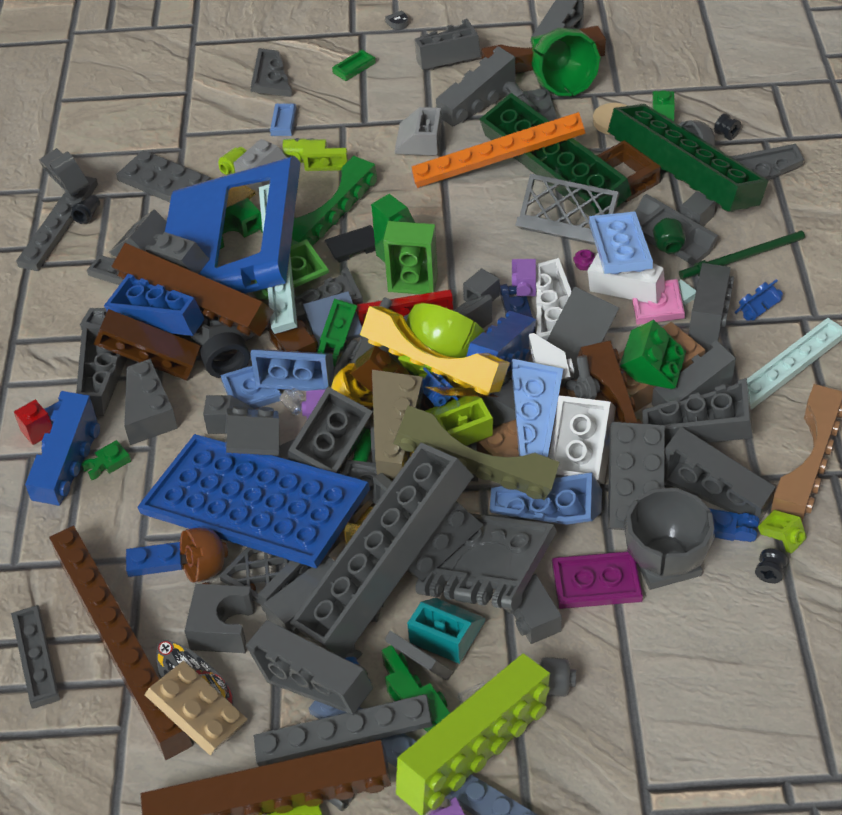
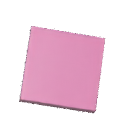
[632,279,685,325]

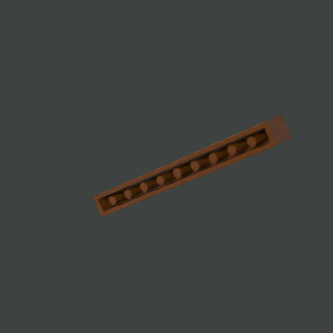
[49,525,192,761]

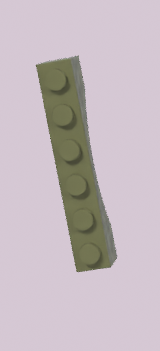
[393,405,560,500]

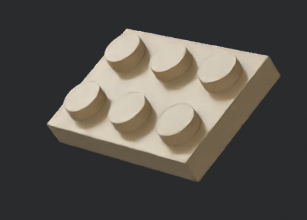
[145,661,248,755]

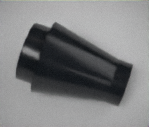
[71,195,100,224]

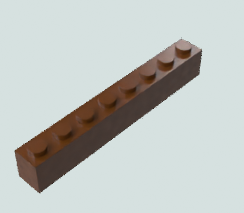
[111,243,274,337]
[141,740,392,815]

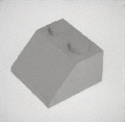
[234,139,287,192]

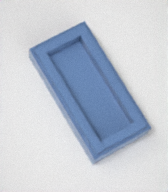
[270,104,297,136]

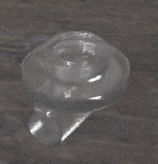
[279,388,305,415]

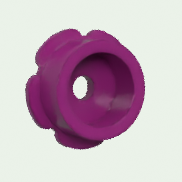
[573,249,595,271]

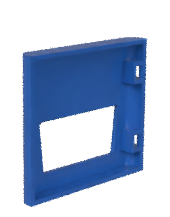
[165,156,301,294]

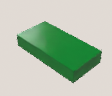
[332,50,376,81]

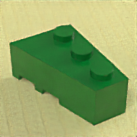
[371,193,415,262]

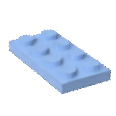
[589,211,653,274]

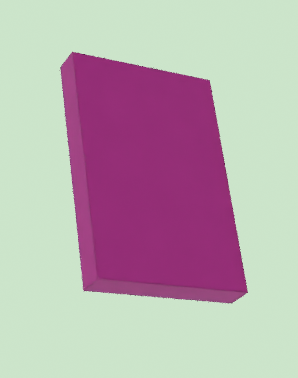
[552,551,643,609]

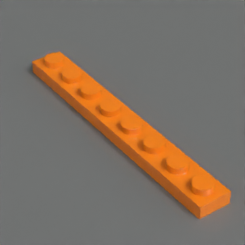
[411,112,586,188]

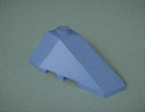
[490,472,602,525]

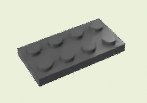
[116,150,211,203]
[608,422,665,530]

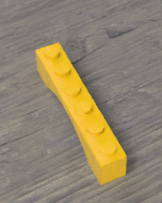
[360,306,510,395]

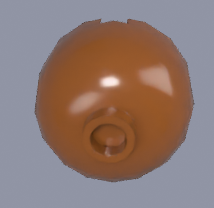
[180,527,228,583]

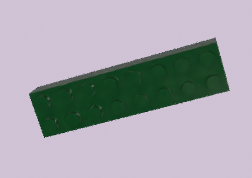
[479,93,632,216]
[607,104,769,212]

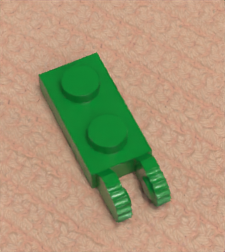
[317,299,357,367]

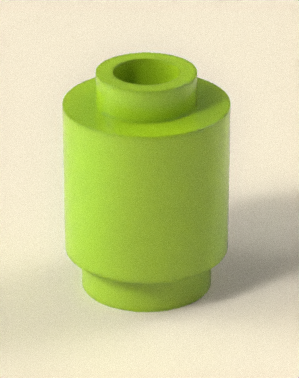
[218,147,247,175]

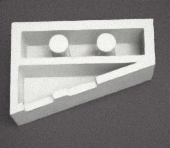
[588,253,665,303]

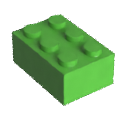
[383,221,438,294]

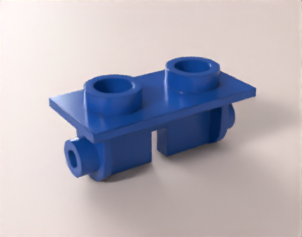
[734,279,783,321]
[423,367,458,407]

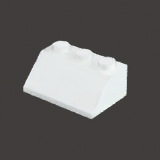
[549,396,616,484]

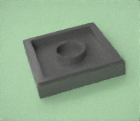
[385,631,453,680]

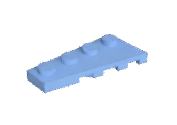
[511,359,563,457]

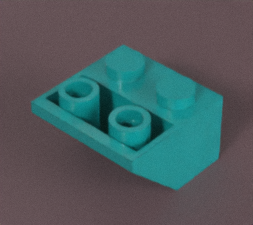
[407,598,486,664]

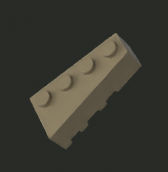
[372,370,424,480]

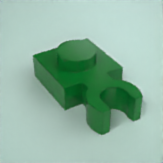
[81,440,131,480]

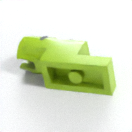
[282,138,348,171]

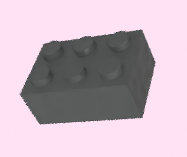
[288,387,373,474]

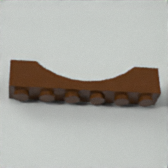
[482,25,606,74]
[577,340,642,424]

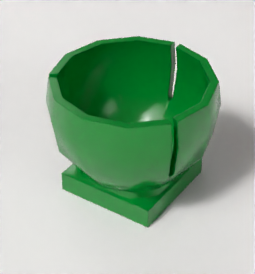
[531,28,600,96]

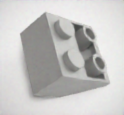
[395,107,442,156]

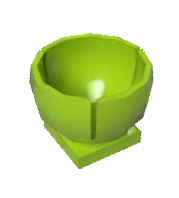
[398,303,485,379]

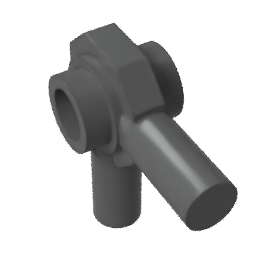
[565,355,600,400]

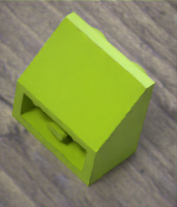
[425,396,493,446]

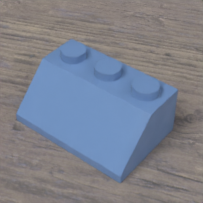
[250,349,334,391]

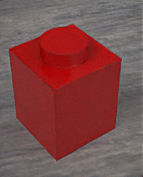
[13,399,52,445]

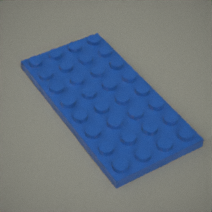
[137,434,370,568]

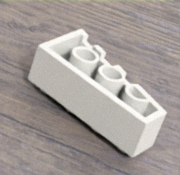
[536,258,572,341]

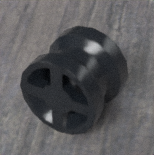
[714,113,741,140]
[755,549,788,583]

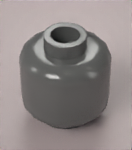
[539,657,576,697]

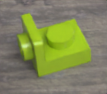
[758,510,807,554]

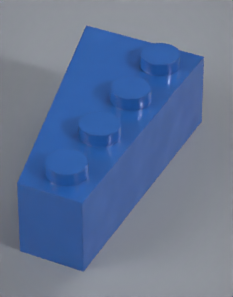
[104,274,204,336]
[466,310,536,371]
[25,391,100,506]

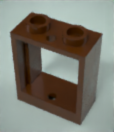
[597,140,661,202]

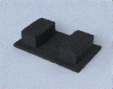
[325,225,376,263]

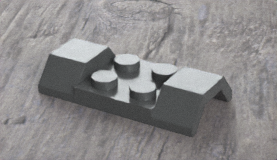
[633,194,718,266]

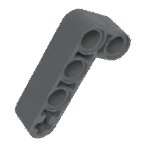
[39,148,90,197]

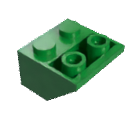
[619,320,686,389]

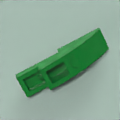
[382,645,450,732]

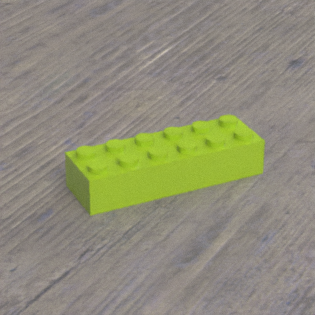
[396,653,550,815]

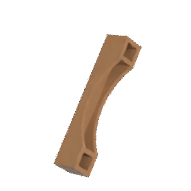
[771,384,842,522]

